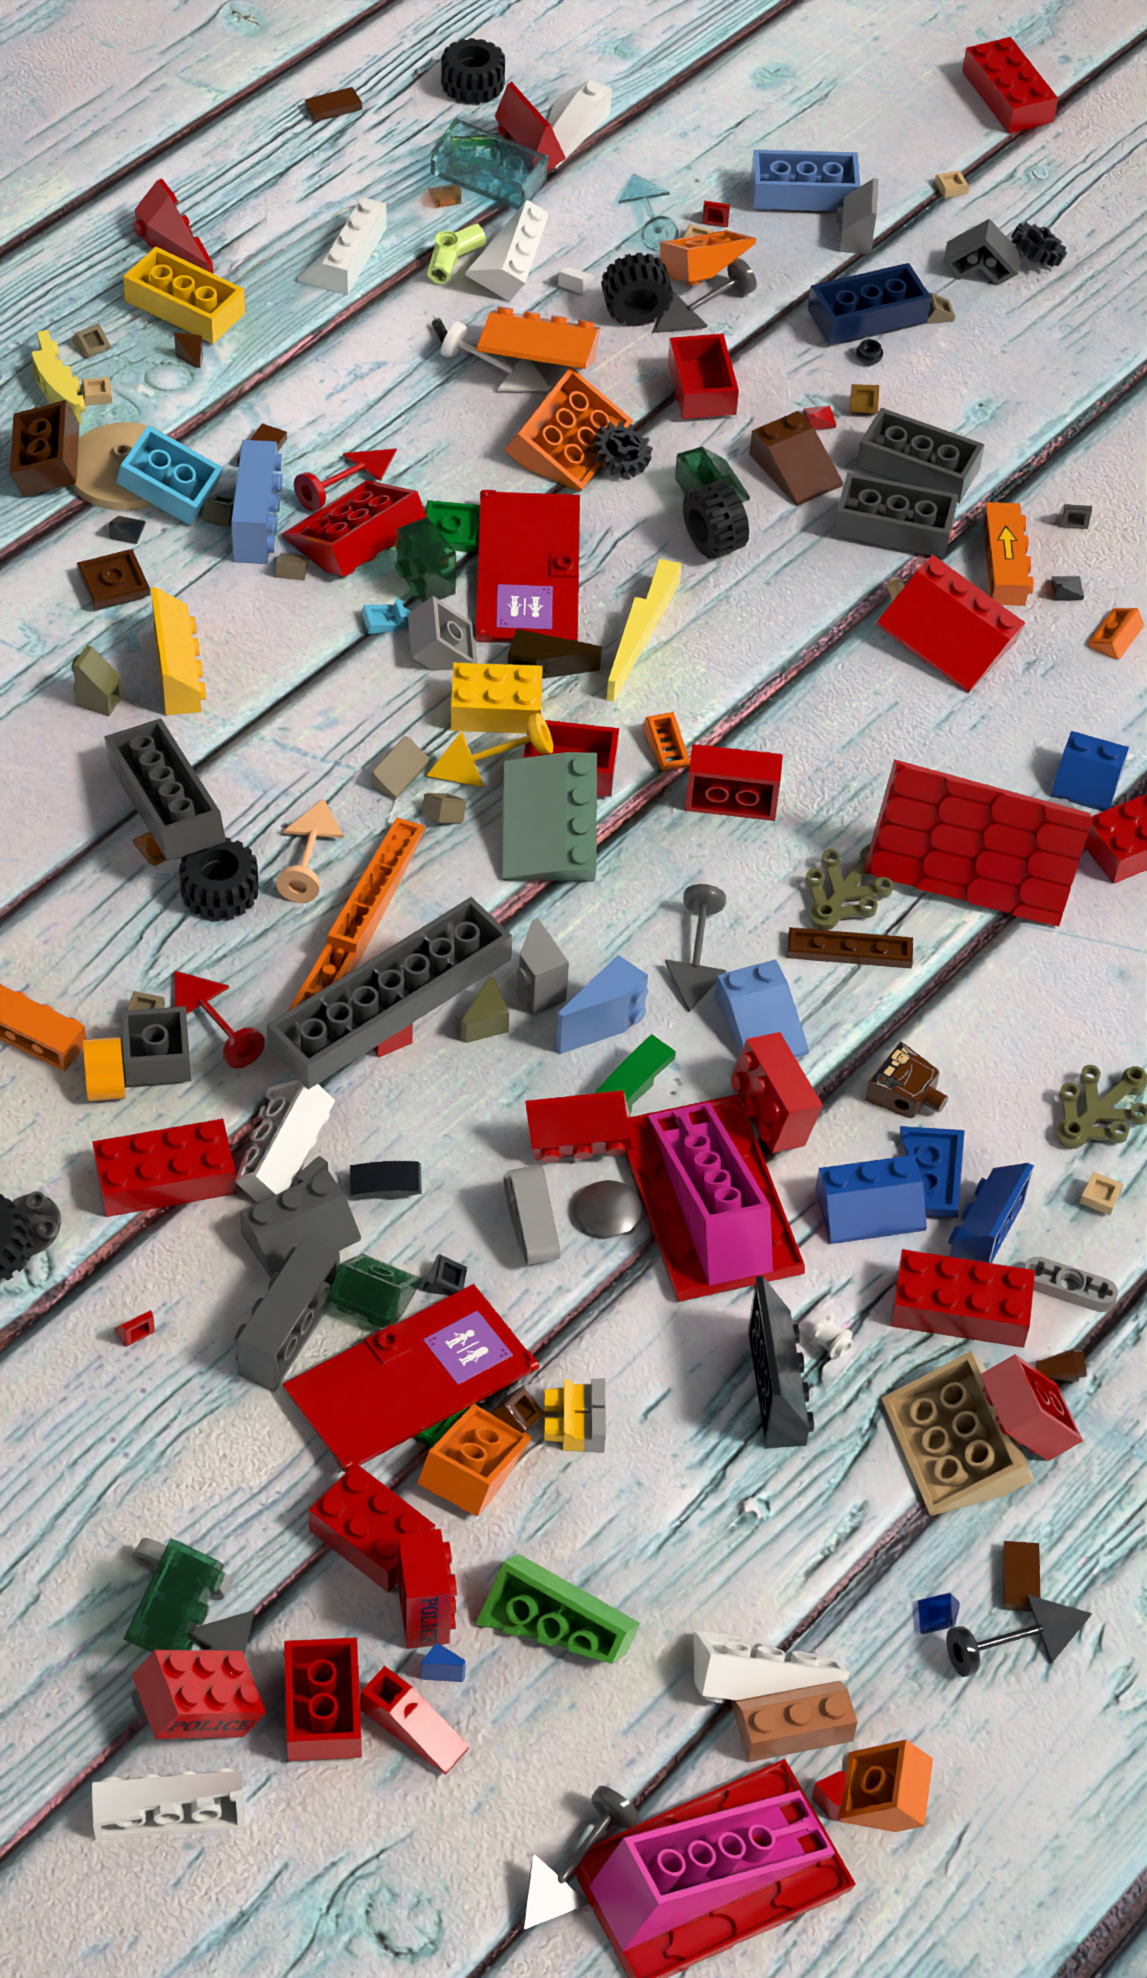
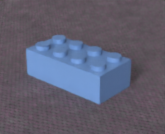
[751,150,860,211]
[231,440,283,564]

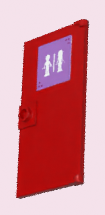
[475,490,580,643]
[283,1283,540,1473]

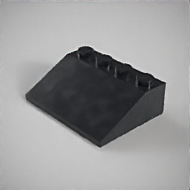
[748,1276,814,1449]

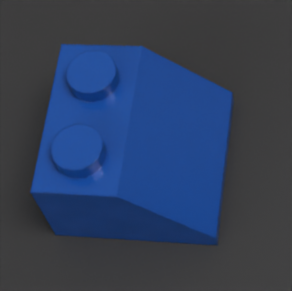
[1051,731,1129,811]

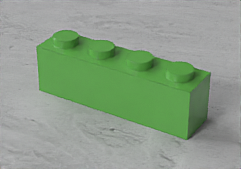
[475,1554,640,1664]

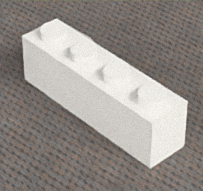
[297,197,386,295]
[464,200,549,302]
[235,1079,335,1203]
[92,1768,245,1840]

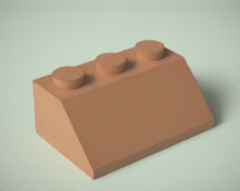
[730,1681,858,1763]

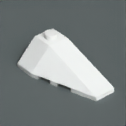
[547,80,612,169]
[693,1630,849,1703]

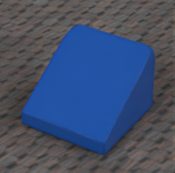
[420,1643,466,1682]

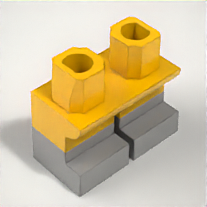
[544,1378,606,1453]

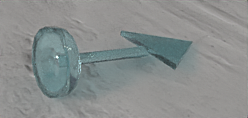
[619,174,678,251]

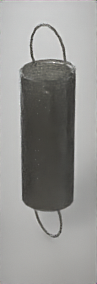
[432,315,448,344]

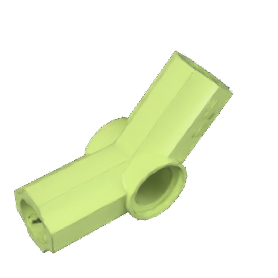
[427,223,486,285]

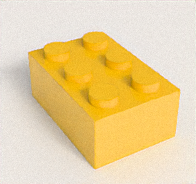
[451,662,542,734]

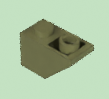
[71,645,123,716]

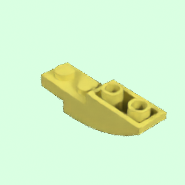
[31,330,85,424]

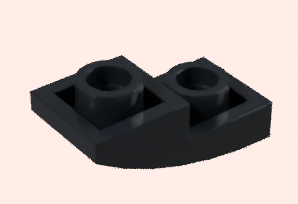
[350,1161,422,1200]

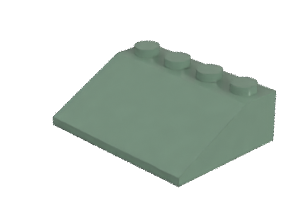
[502,752,597,881]

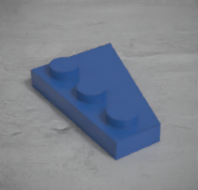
[900,1126,965,1218]

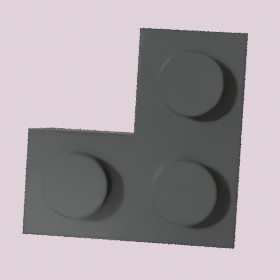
[943,218,1021,286]

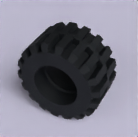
[441,38,505,104]
[601,253,673,326]
[683,480,749,559]
[179,837,259,921]
[0,1194,35,1282]

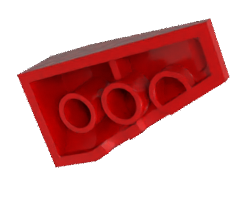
[133,178,214,274]

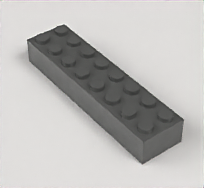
[267,897,512,1090]

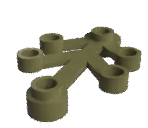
[805,844,893,930]
[1056,1065,1147,1149]

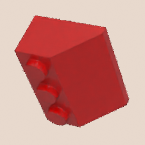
[494,81,566,176]
[525,1090,633,1163]

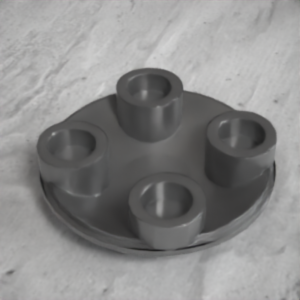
[576,1180,642,1236]
[12,1191,61,1255]

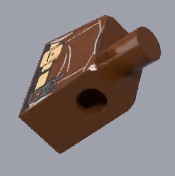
[865,1041,948,1118]

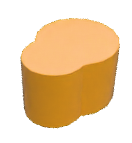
[83,1037,126,1102]

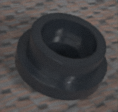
[856,339,883,364]

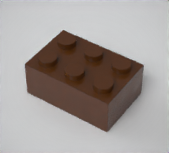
[10,400,80,497]

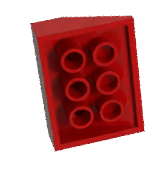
[282,480,428,577]
[876,555,1025,694]

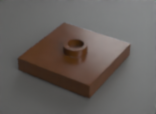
[77,549,151,610]

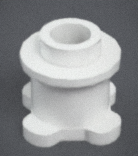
[809,1312,853,1359]

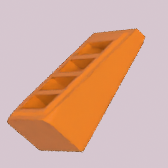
[642,712,690,772]

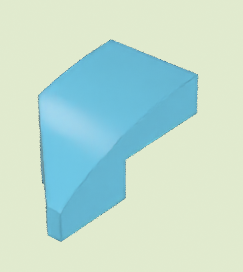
[361,598,411,634]

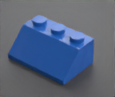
[815,1155,927,1244]
[948,1163,1034,1263]

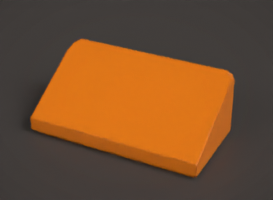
[1088,608,1144,659]

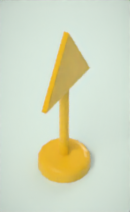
[426,713,553,787]

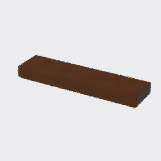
[787,927,913,969]

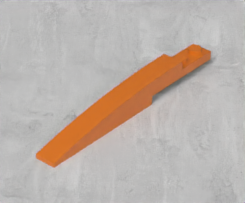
[287,817,425,1012]

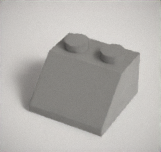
[835,178,879,255]
[408,596,477,671]
[516,918,569,1015]

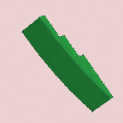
[595,1034,676,1113]

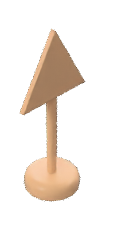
[276,799,344,903]

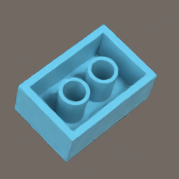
[116,425,223,526]

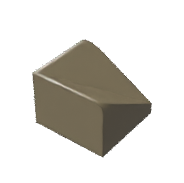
[422,793,466,823]

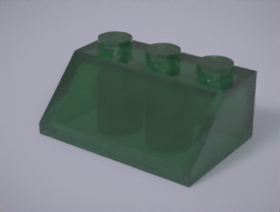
[123,1538,225,1653]

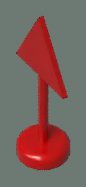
[294,448,397,512]
[174,970,265,1068]

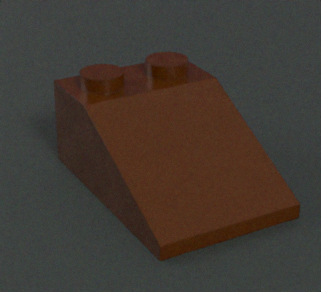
[749,411,843,506]

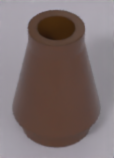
[1035,1348,1087,1382]

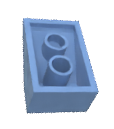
[555,955,648,1054]
[715,959,809,1058]

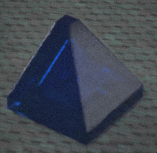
[918,1593,960,1635]

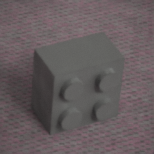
[121,1006,191,1086]

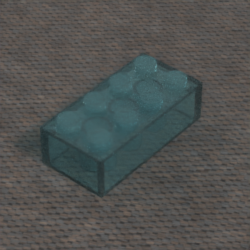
[430,118,549,210]

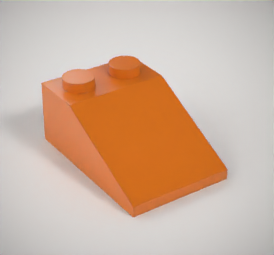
[659,230,756,285]
[417,1404,533,1517]

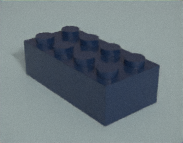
[808,263,931,345]

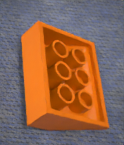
[476,306,600,369]
[503,367,633,492]

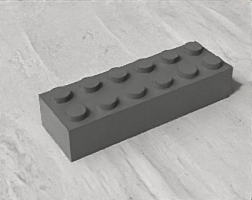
[104,718,226,861]

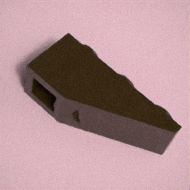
[508,629,602,679]

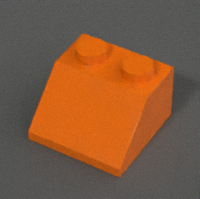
[839,1739,933,1832]

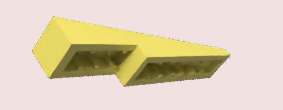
[607,559,682,702]

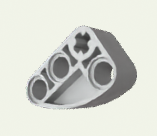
[503,1165,561,1265]

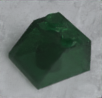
[328,1253,422,1328]

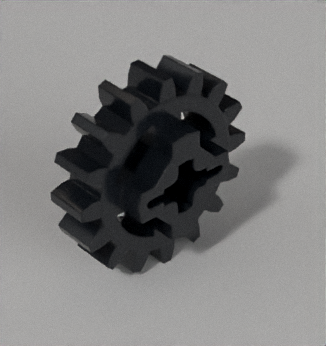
[1011,222,1067,267]
[591,421,653,478]

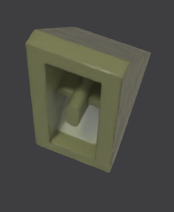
[460,977,509,1043]

